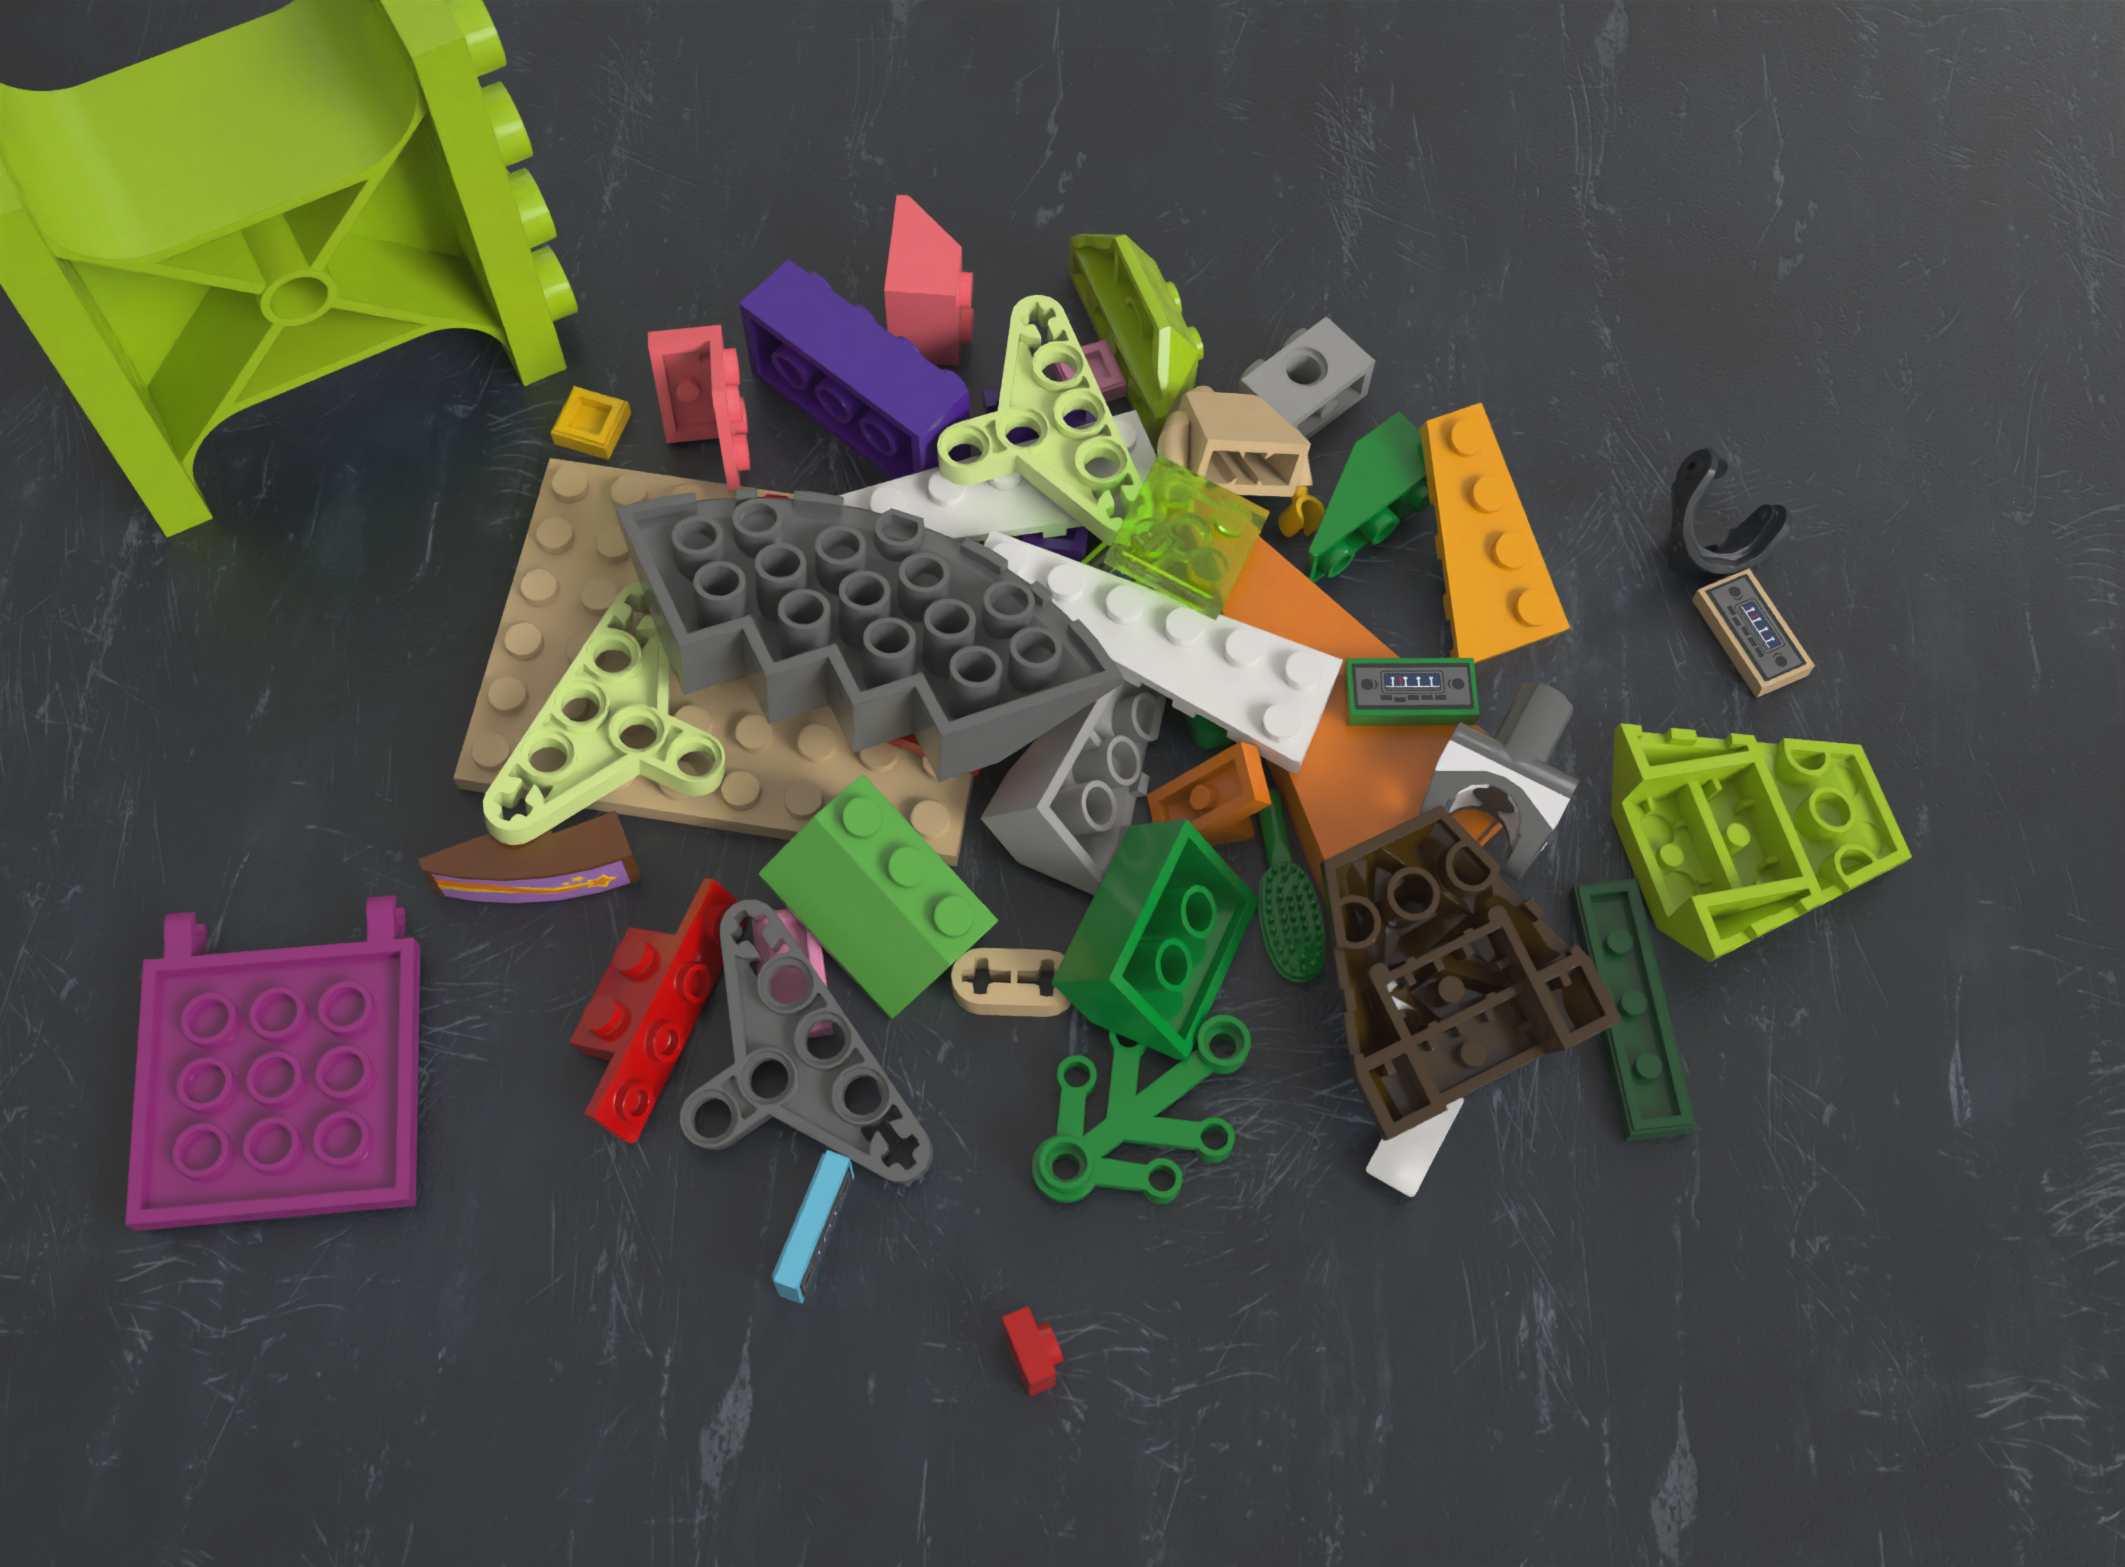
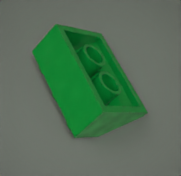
[1051,819,1259,1060]

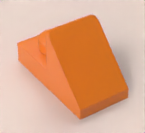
[1147,741,1272,846]

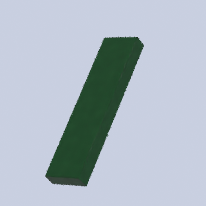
[1569,879,1696,1141]

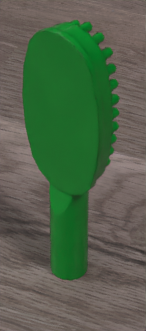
[1257,789,1326,983]

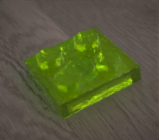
[1103,455,1270,620]

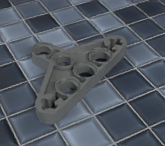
[680,899,933,1184]

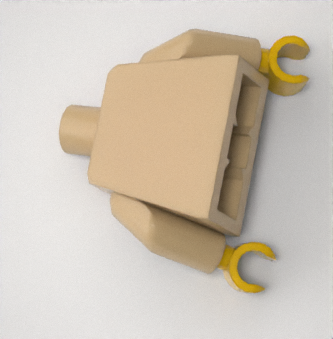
[1150,386,1325,538]

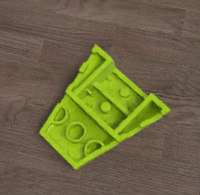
[1611,723,1912,962]

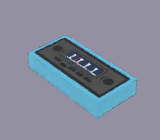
[771,1150,854,1304]

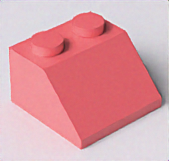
[884,195,974,366]

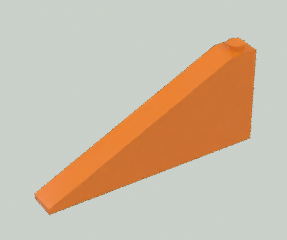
[1169,486,1503,907]

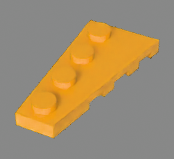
[1420,402,1570,664]

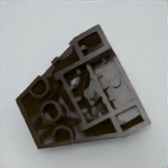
[1320,805,1623,1141]

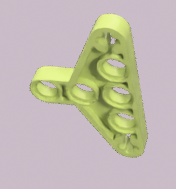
[937,295,1152,549]
[483,582,725,845]

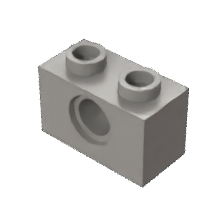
[1239,317,1375,440]

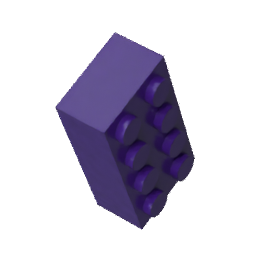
[739,259,971,480]

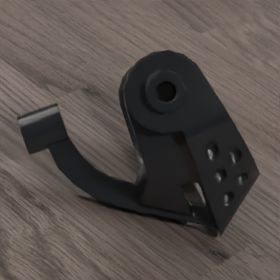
[1668,447,1793,574]

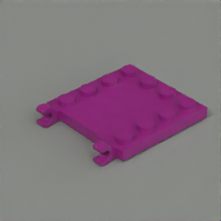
[125,895,420,1231]

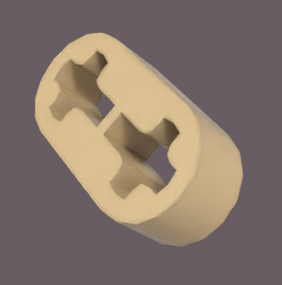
[951,948,1071,1017]

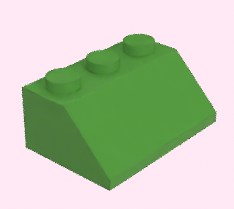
[757,774,999,1021]

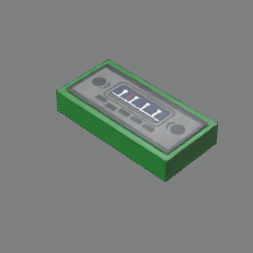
[1344,658,1479,726]

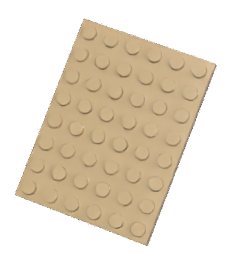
[453,458,1020,866]

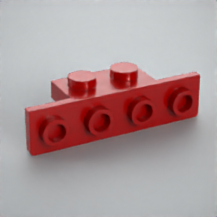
[569,878,749,1144]

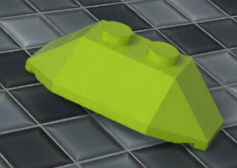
[1068,234,1204,451]

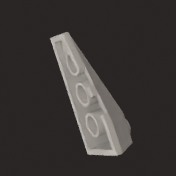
[981,670,1167,895]

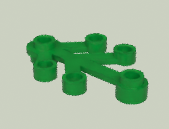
[1032,1015,1251,1204]

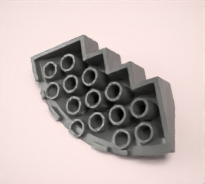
[615,489,1123,782]

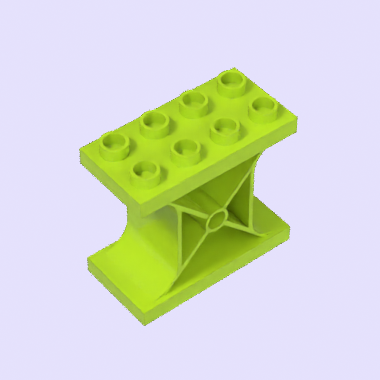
[0,0,578,538]

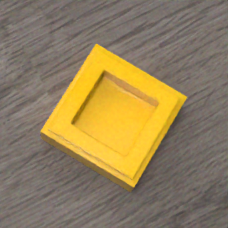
[551,386,631,460]

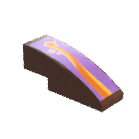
[418,810,642,904]

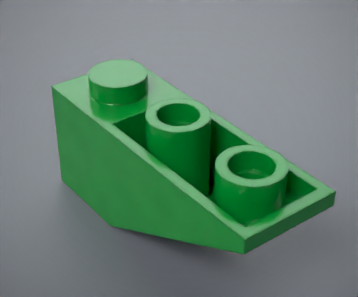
[1303,412,1431,583]

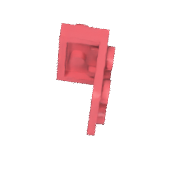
[648,325,751,492]

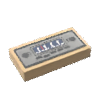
[1692,568,1815,698]

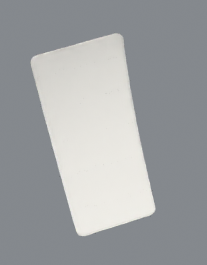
[1366,1097,1464,1197]

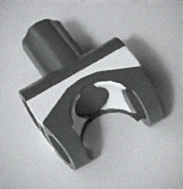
[1418,683,1580,881]

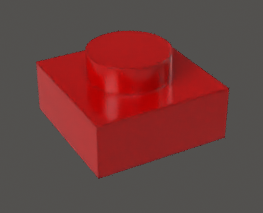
[1002,1306,1063,1397]

